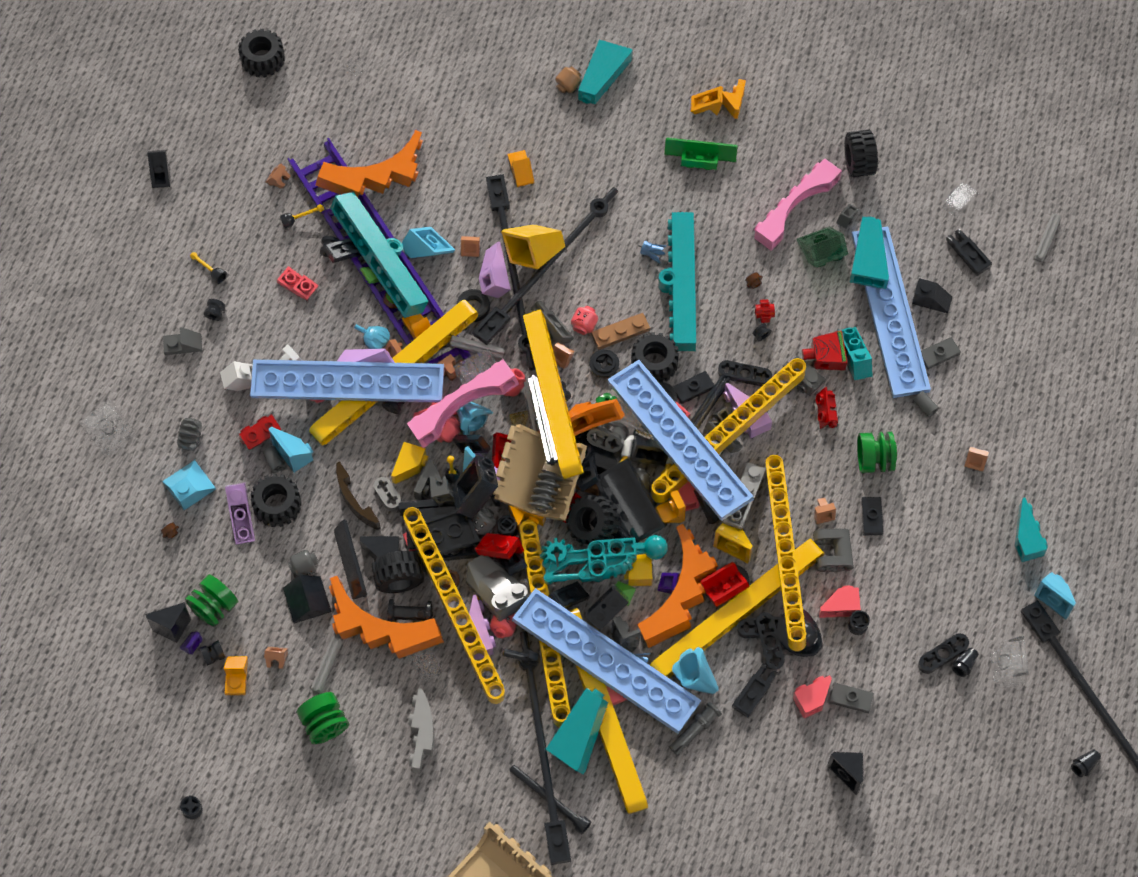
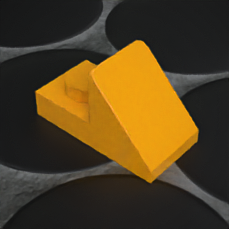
[722,79,746,119]
[691,86,723,115]
[508,150,535,187]
[402,314,431,340]
[657,490,686,523]
[508,505,546,533]
[224,656,248,695]

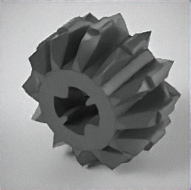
[177,418,202,451]

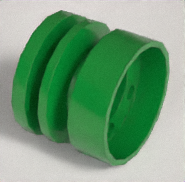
[857,431,897,473]
[184,574,238,627]
[296,692,350,745]

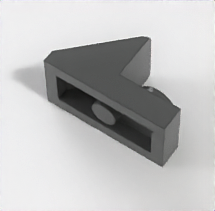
[163,327,202,355]
[413,458,443,500]

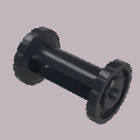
[387,599,433,622]

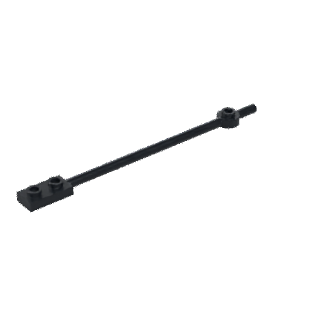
[486,174,536,371]
[472,187,618,345]
[1020,600,1138,769]
[518,631,571,865]

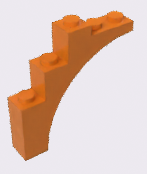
[315,130,423,197]
[501,399,625,462]
[637,524,718,648]
[329,576,444,659]

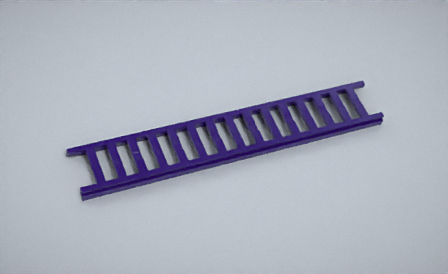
[287,138,473,364]

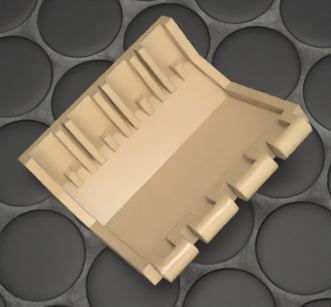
[493,424,587,520]
[448,822,552,877]

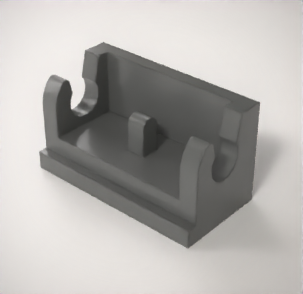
[430,476,455,507]

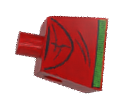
[802,330,848,371]

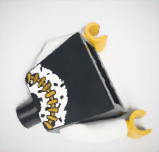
[619,428,673,479]

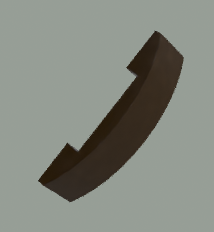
[336,461,381,530]

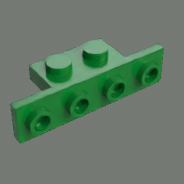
[664,138,738,170]

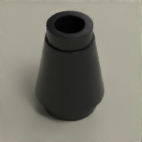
[952,648,979,677]
[1071,749,1101,777]

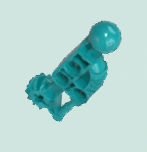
[540,535,668,585]

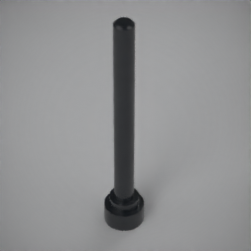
[509,765,592,835]

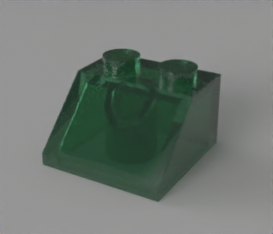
[797,226,849,267]

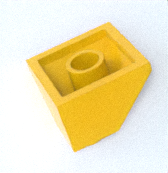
[713,523,752,564]

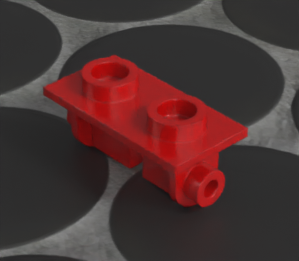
[815,387,838,429]

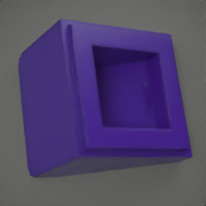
[657,573,680,594]
[180,631,203,655]

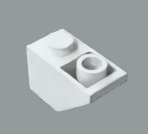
[220,361,253,391]

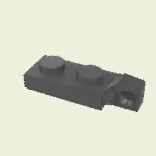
[531,301,574,344]

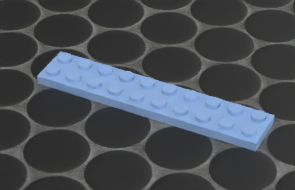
[851,226,931,398]
[250,359,444,403]
[608,360,754,521]
[512,588,701,734]

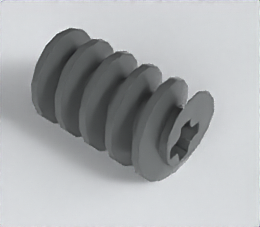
[528,470,563,514]

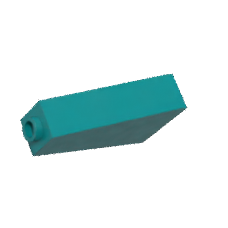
[578,39,633,104]
[850,216,889,289]
[546,688,609,775]

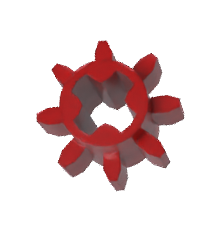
[755,299,775,323]

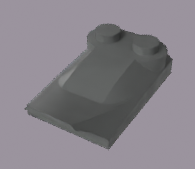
[466,555,530,622]

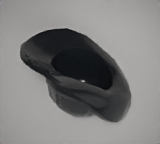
[777,609,823,657]

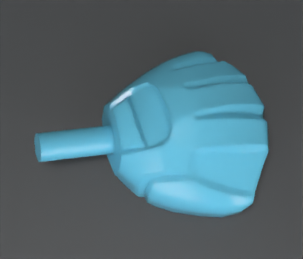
[354,324,390,349]

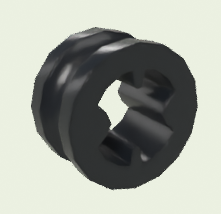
[752,323,771,341]

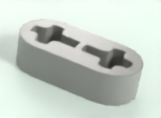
[374,477,401,511]

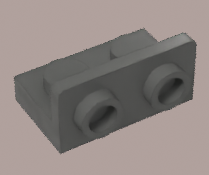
[782,355,825,396]
[611,616,641,652]

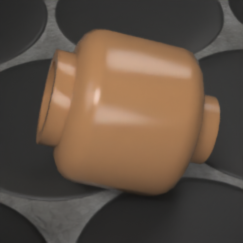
[555,66,582,93]

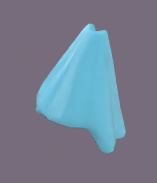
[456,402,493,435]
[672,647,719,694]

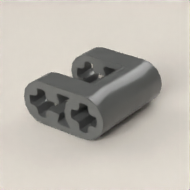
[587,421,629,452]
[813,529,854,572]

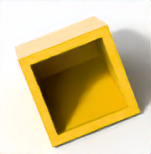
[501,225,566,269]

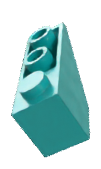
[838,327,873,380]
[1015,497,1048,562]

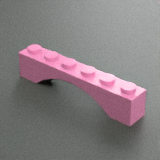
[754,158,842,251]
[407,360,519,448]

